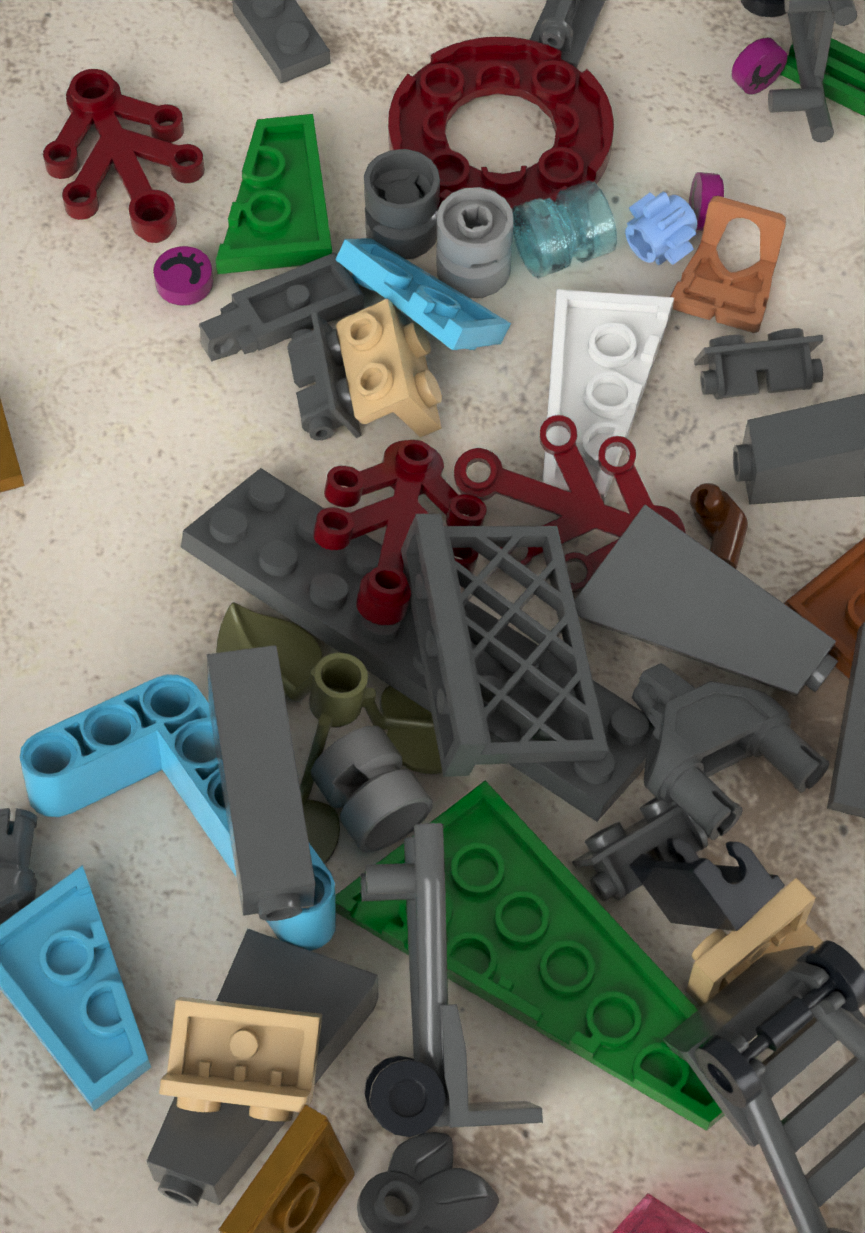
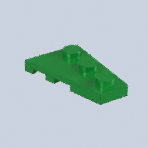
[216,114,332,274]

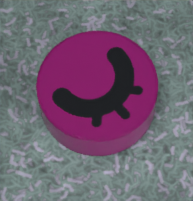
[731,37,787,95]
[689,172,724,231]
[153,246,213,306]

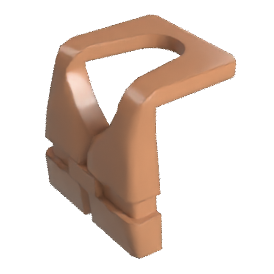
[670,196,786,333]

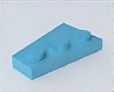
[335,238,511,350]
[0,865,151,1111]

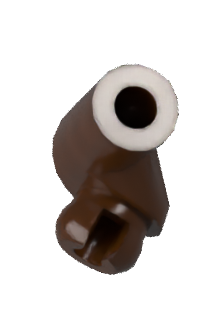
[690,483,748,569]

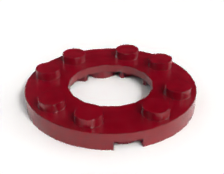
[388,37,614,225]

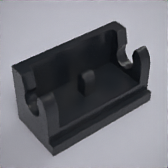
[629,838,785,931]

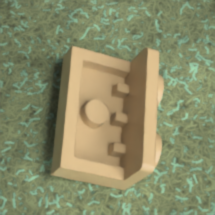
[336,298,442,438]
[686,878,823,1007]
[159,997,322,1121]

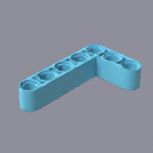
[19,675,336,951]

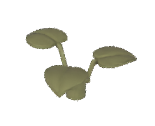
[216,602,443,864]

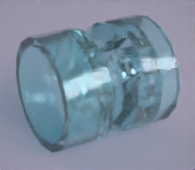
[512,180,617,279]

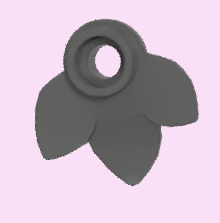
[357,1132,499,1233]

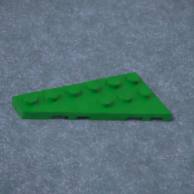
[335,780,725,1131]

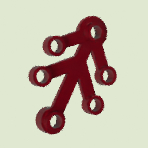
[43,69,205,243]
[454,415,686,592]
[313,440,487,625]

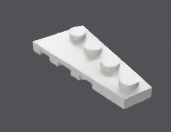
[543,289,674,502]

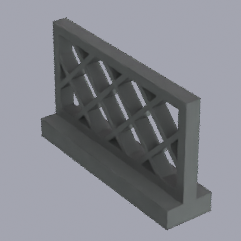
[401,514,609,777]

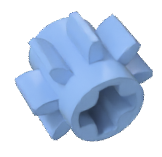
[625,191,698,265]

